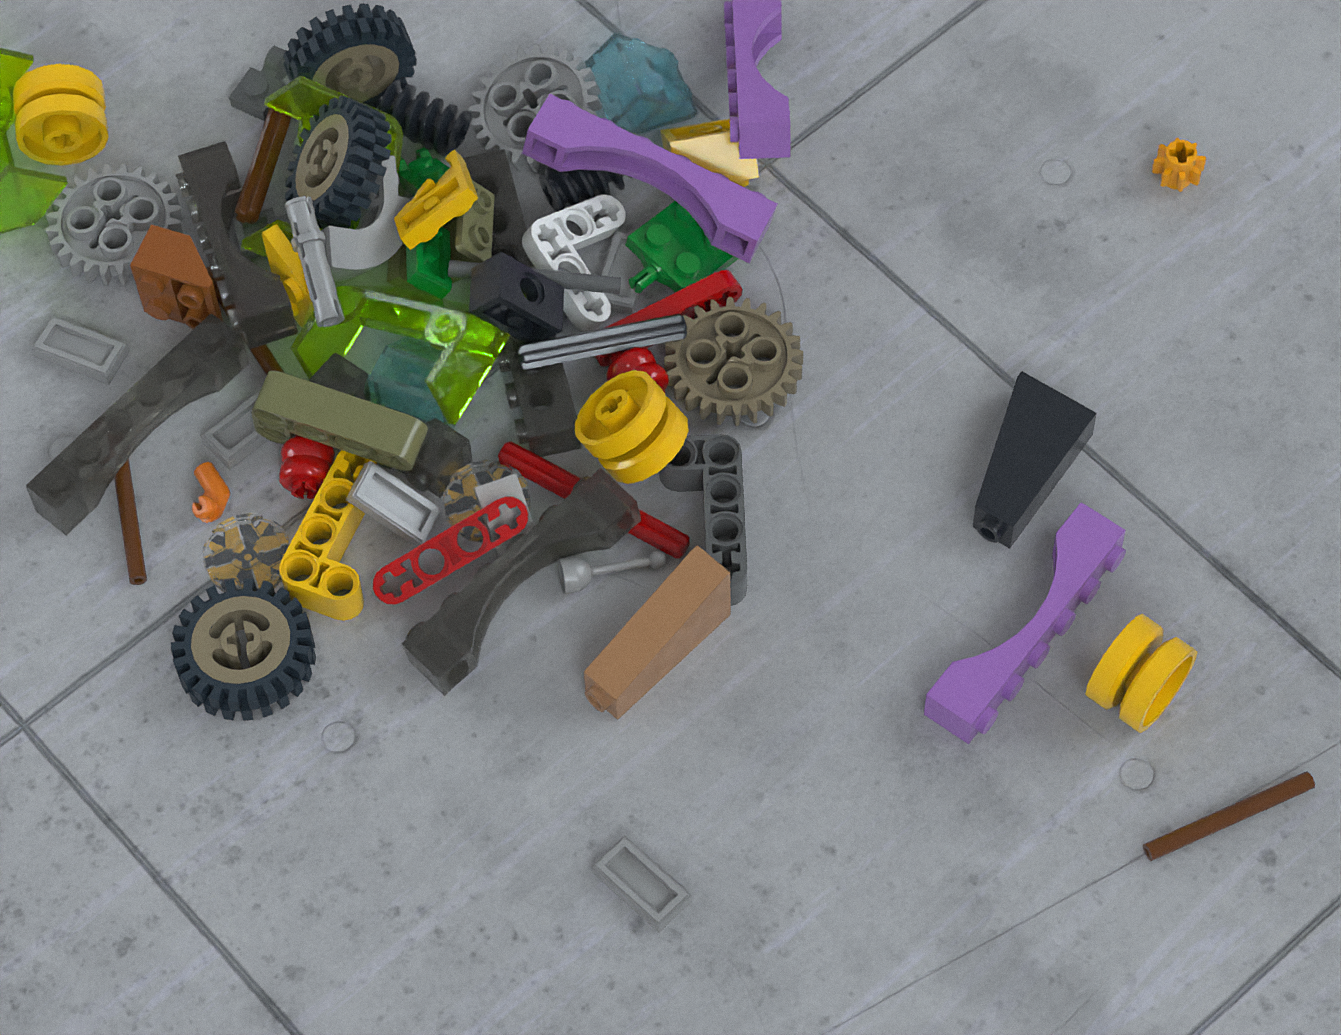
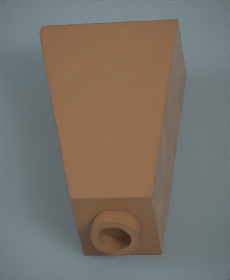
[584,545,731,720]

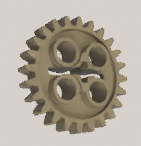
[664,297,803,426]

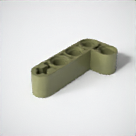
[251,371,428,471]

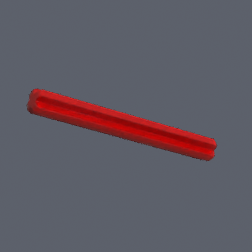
[498,441,690,559]

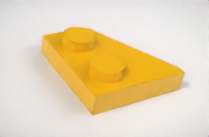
[262,224,316,328]

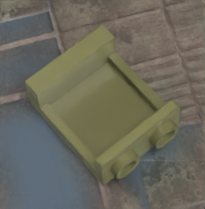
[387,180,494,300]

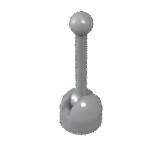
[558,551,666,594]

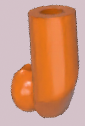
[192,462,230,523]

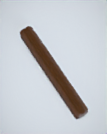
[235,98,293,225]

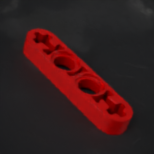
[594,270,743,367]
[373,496,529,605]

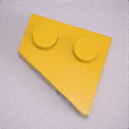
[394,149,478,250]

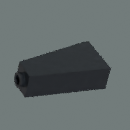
[972,371,1097,549]

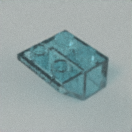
[584,33,698,135]
[367,336,487,434]

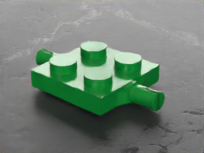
[625,201,739,294]

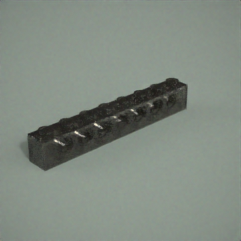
[463,149,582,457]

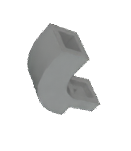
[321,155,412,282]

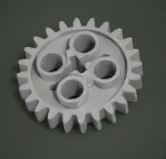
[469,43,603,172]
[46,163,184,286]

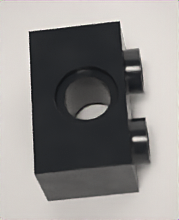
[469,252,564,343]

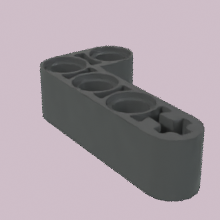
[659,434,747,606]

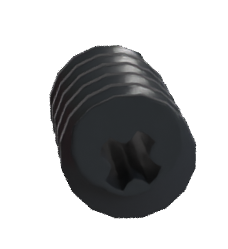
[378,80,472,157]
[539,166,632,212]

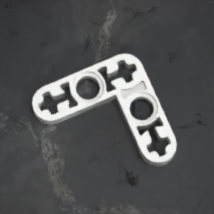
[522,195,626,332]

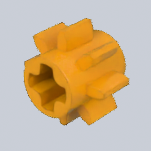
[1152,138,1206,192]

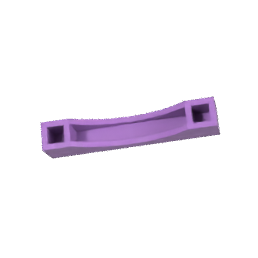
[724,0,791,159]
[522,93,777,263]
[924,502,1126,744]

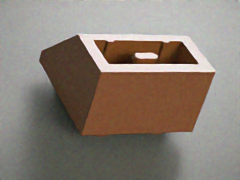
[130,224,225,335]

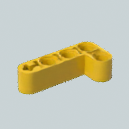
[279,450,378,621]

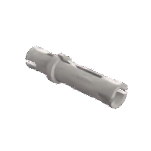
[284,196,345,327]

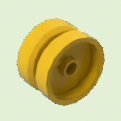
[13,64,109,165]
[575,370,689,484]
[1085,614,1198,734]

